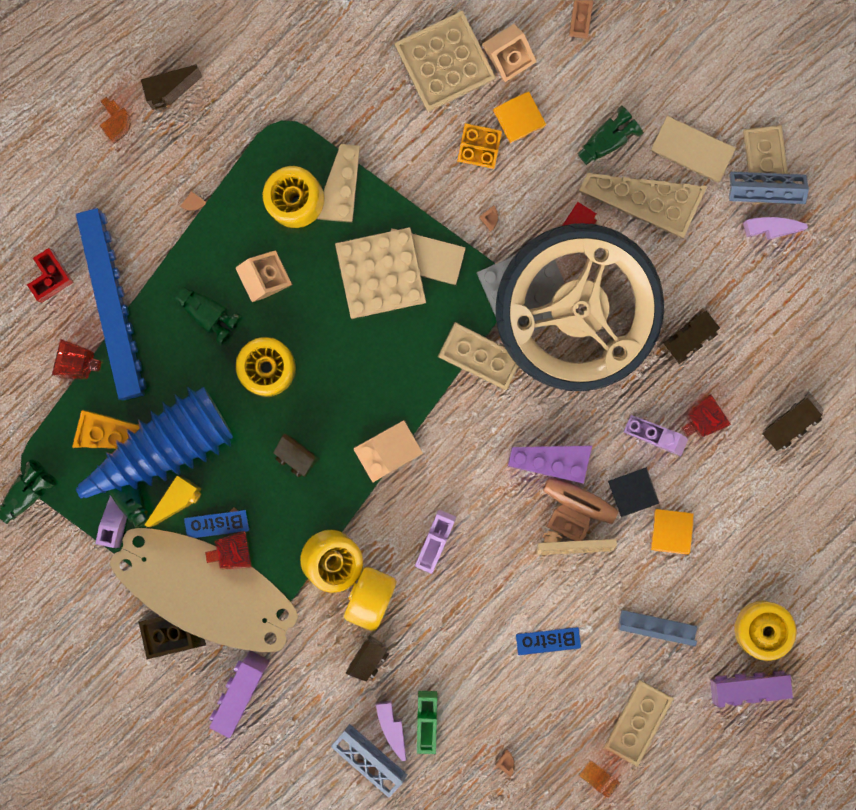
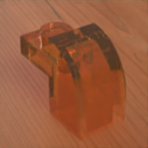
[99,97,131,144]
[579,760,621,798]

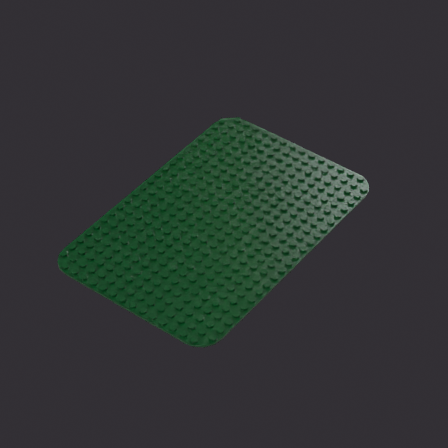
[20,120,497,625]

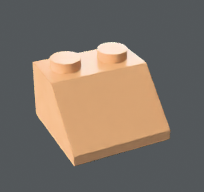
[482,24,536,82]
[236,250,292,302]

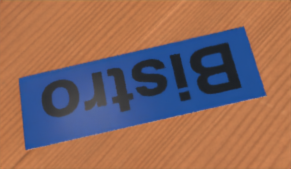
[184,510,249,538]
[516,627,581,655]

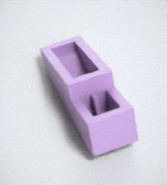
[743,217,808,240]
[414,510,456,574]
[376,701,406,761]

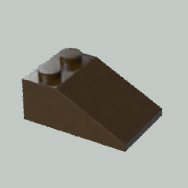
[140,64,202,111]
[274,434,319,477]
[139,616,206,659]
[346,635,389,682]

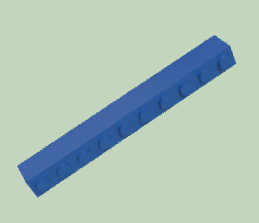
[76,208,146,400]

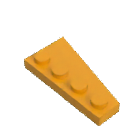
[72,410,140,449]

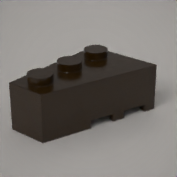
[658,310,720,364]
[762,392,824,451]

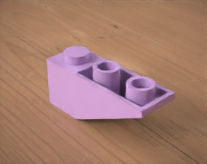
[624,415,688,456]
[95,496,127,548]

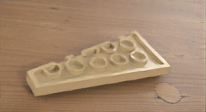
[579,173,707,239]

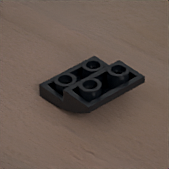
[608,467,660,517]

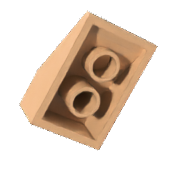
[354,421,423,482]

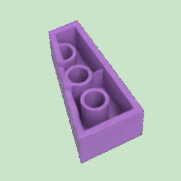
[507,446,592,483]
[209,651,270,738]
[710,670,793,708]

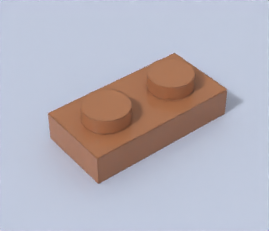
[569,0,593,39]

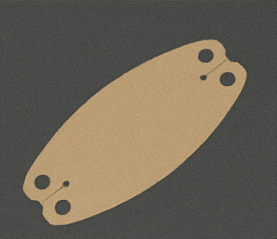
[110,528,298,652]

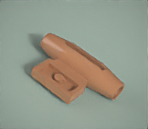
[543,477,618,541]

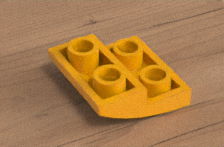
[493,92,546,143]
[457,123,502,169]
[651,509,694,555]

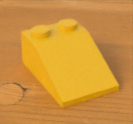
[145,476,202,527]

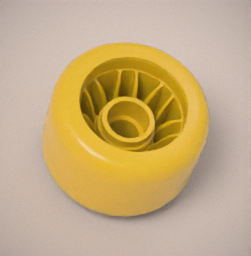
[263,166,324,228]
[236,337,296,397]
[300,530,363,593]
[344,567,397,631]
[734,601,797,661]

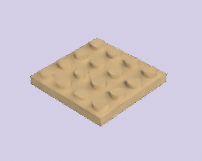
[394,11,496,113]
[335,227,426,319]

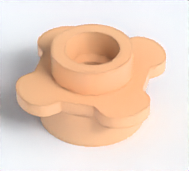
[542,531,563,543]

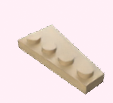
[317,144,360,222]

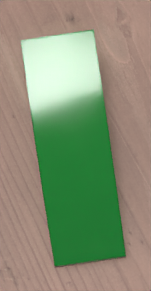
[417,691,437,754]

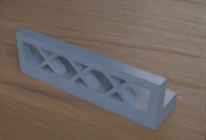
[729,172,809,204]
[617,610,698,647]
[331,724,408,797]

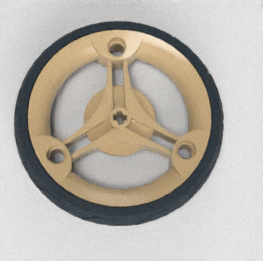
[496,223,664,391]

